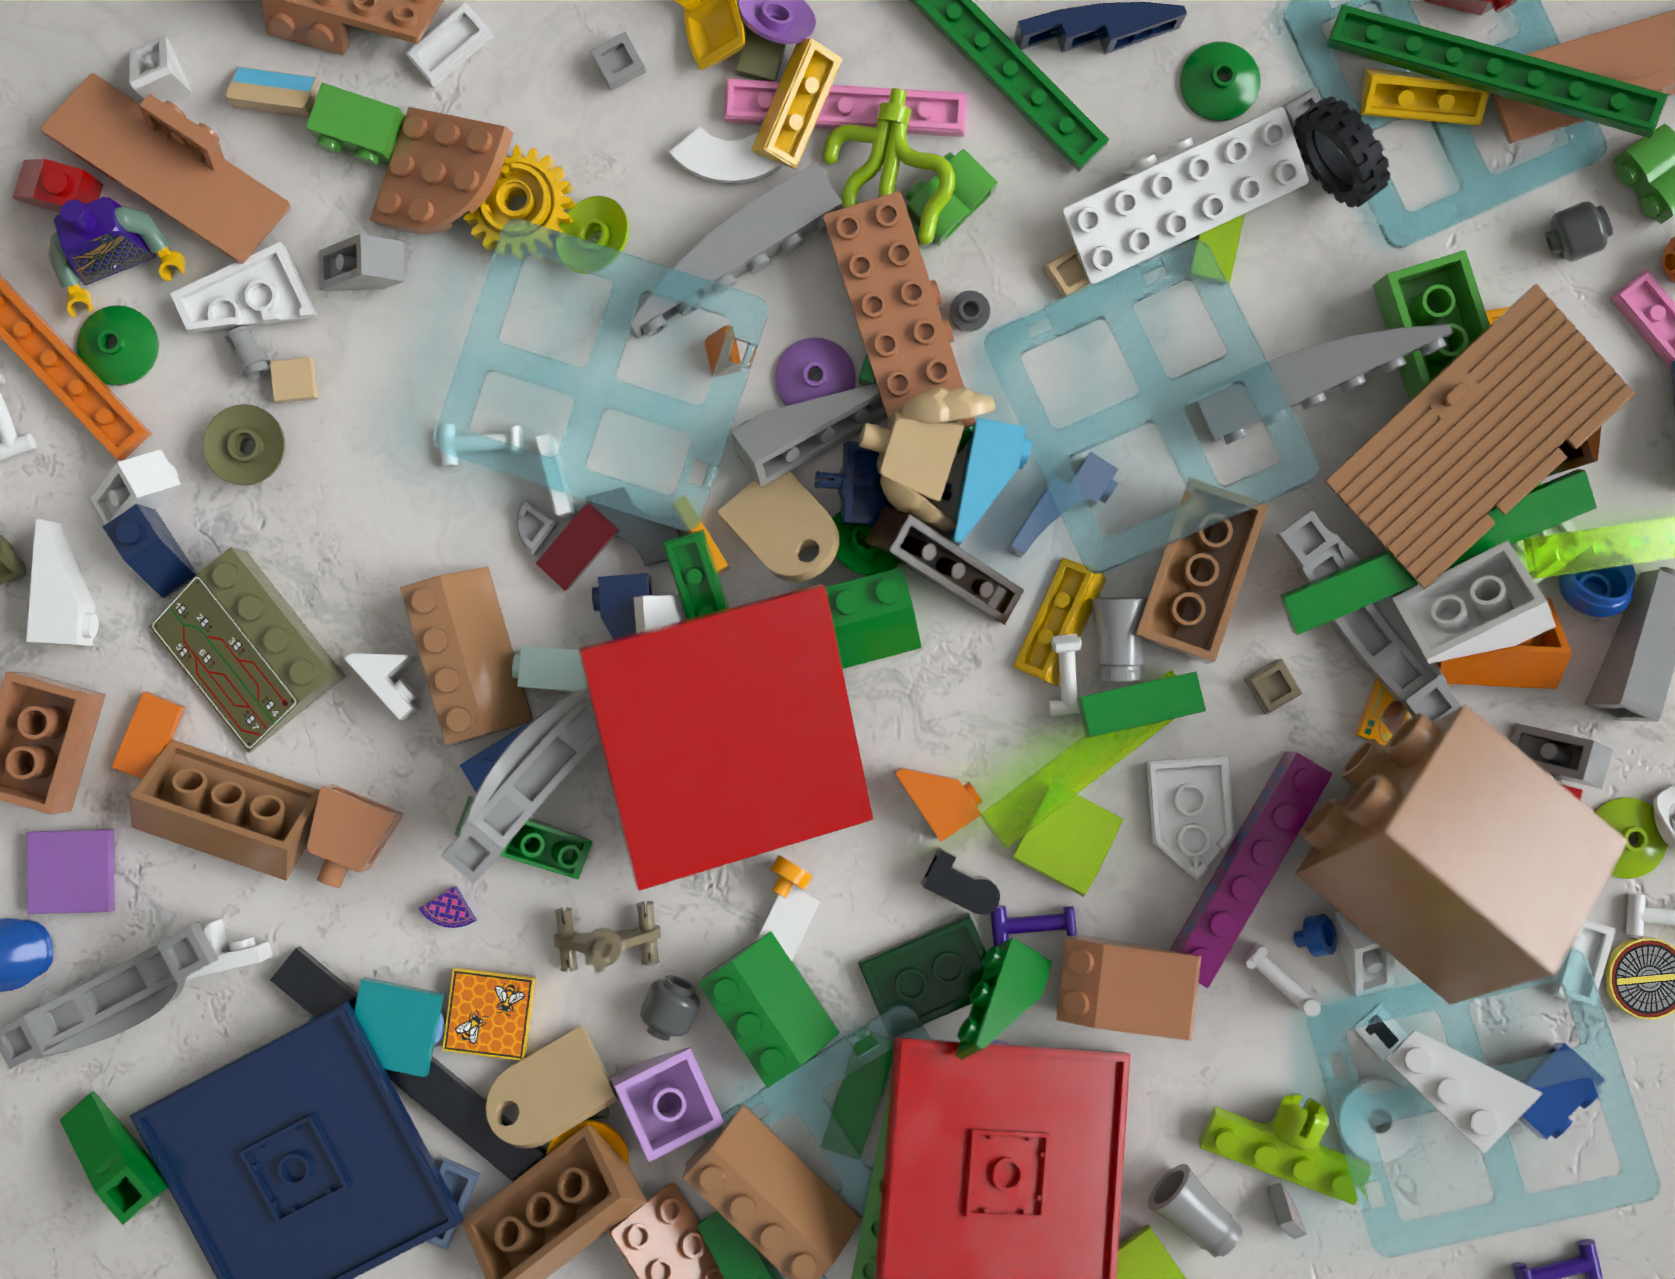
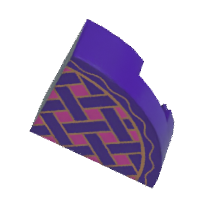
[418,886,477,928]

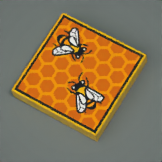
[442,967,536,1060]

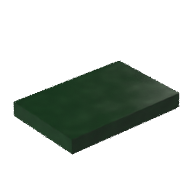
[858,913,986,1039]

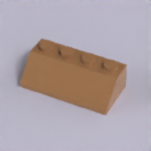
[1135,479,1269,664]
[400,567,533,746]
[130,739,320,881]
[683,1103,862,1279]
[462,1125,647,1279]

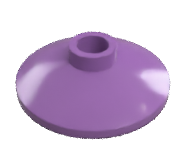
[738,0,816,44]
[775,338,855,406]

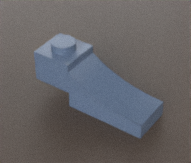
[1007,452,1118,558]

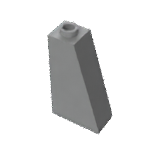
[1585,567,1675,722]

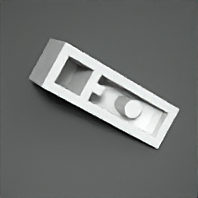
[26,519,99,646]

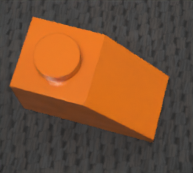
[894,767,983,842]

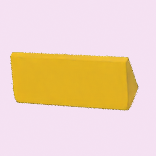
[752,38,843,169]
[1360,68,1489,126]
[1013,557,1106,687]

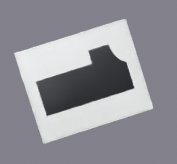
[1353,1004,1408,1062]

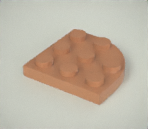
[369,107,514,234]

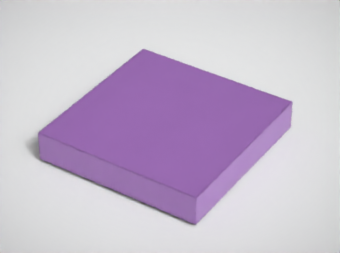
[27,829,115,914]

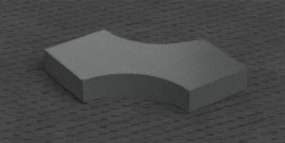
[585,487,679,566]

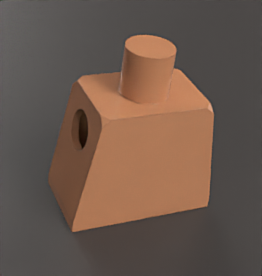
[307,784,404,888]

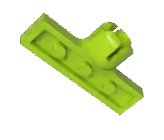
[1199,1093,1371,1205]

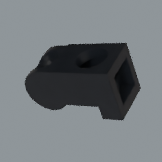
[921,847,1000,915]

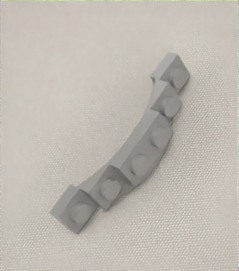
[1276,509,1462,722]
[441,688,600,883]
[0,922,218,1069]

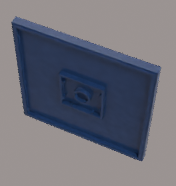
[129,1001,464,1279]

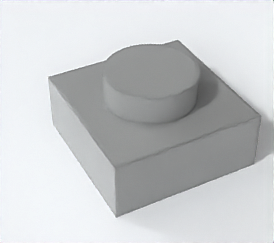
[590,31,646,91]

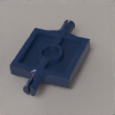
[814,441,952,527]

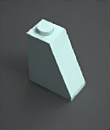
[512,646,587,692]

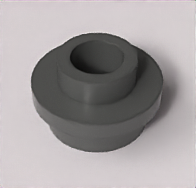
[950,290,990,332]

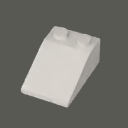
[1392,540,1556,664]

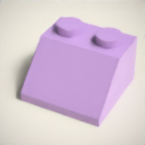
[610,1047,724,1162]

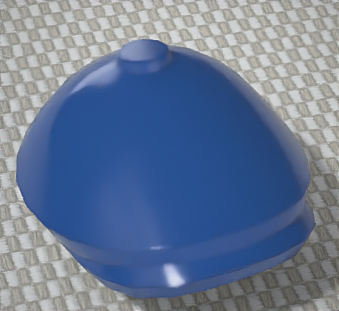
[1559,546,1636,618]
[0,918,54,992]

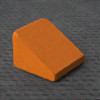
[705,325,743,377]

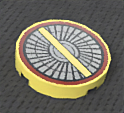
[1604,937,1675,1020]

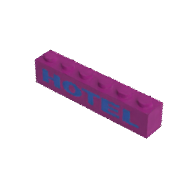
[1169,751,1333,989]

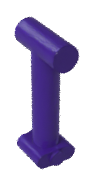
[990,905,1077,946]
[1512,1239,1603,1279]

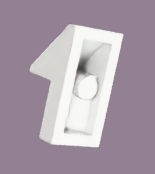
[344,653,421,720]
[186,919,273,980]

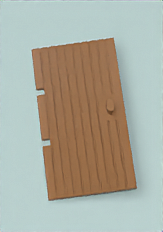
[1324,284,1635,590]

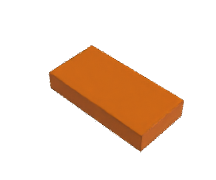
[112,692,185,779]

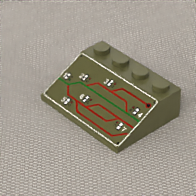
[149,547,346,753]

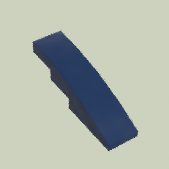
[1014,2,1187,54]

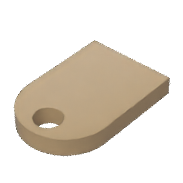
[717,471,839,582]
[486,1025,619,1148]

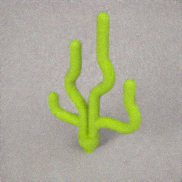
[823,88,955,245]

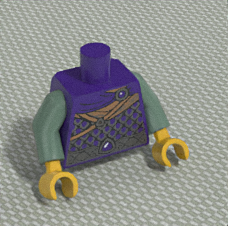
[49,197,186,318]

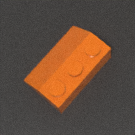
[1436,598,1572,689]

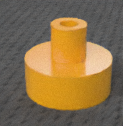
[770,855,813,898]

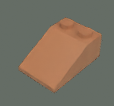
[1056,935,1201,1041]

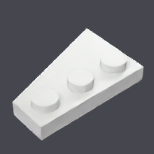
[170,242,318,333]
[1385,1030,1543,1154]

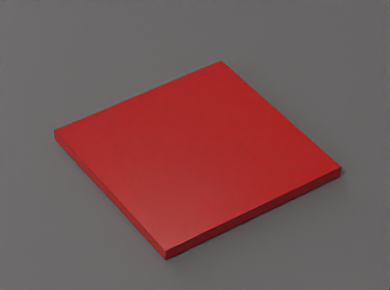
[578,584,874,891]
[875,1037,1131,1279]

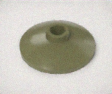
[203,404,285,486]

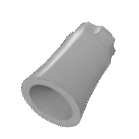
[1091,598,1148,681]
[1148,1164,1242,1258]

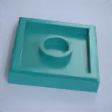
[354,977,444,1077]

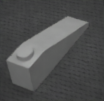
[730,383,887,487]

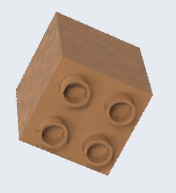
[1295,704,1628,1005]

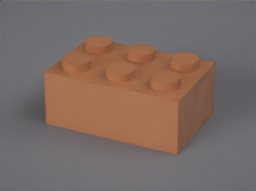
[0,671,106,814]

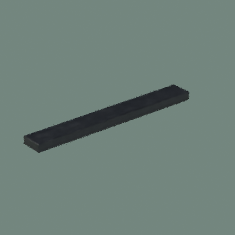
[270,946,547,1182]

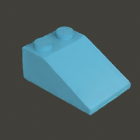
[950,417,1032,546]

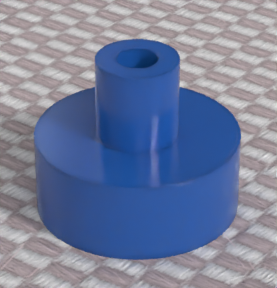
[1293,914,1337,957]

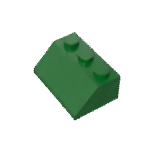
[826,567,922,669]
[698,931,840,1088]

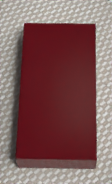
[536,503,620,591]

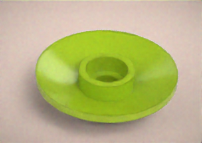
[556,196,629,274]
[1594,797,1668,879]

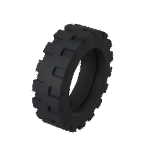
[1293,97,1390,208]

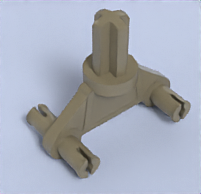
[553,901,661,972]

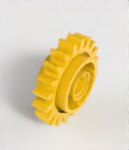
[463,145,576,261]

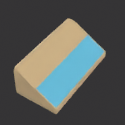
[225,66,319,117]

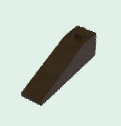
[864,506,1024,625]

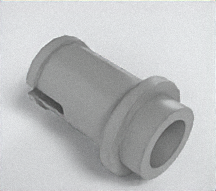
[225,326,271,381]

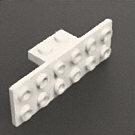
[1061,107,1309,284]

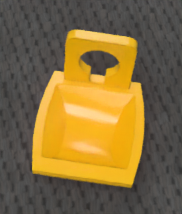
[674,0,745,70]

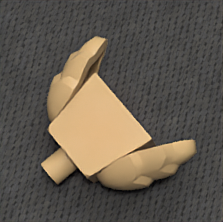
[859,387,996,532]

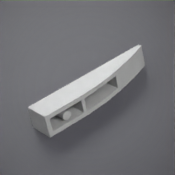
[629,162,842,338]
[1195,325,1453,445]

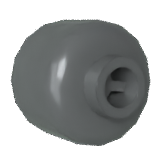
[1545,201,1613,262]
[640,975,700,1041]

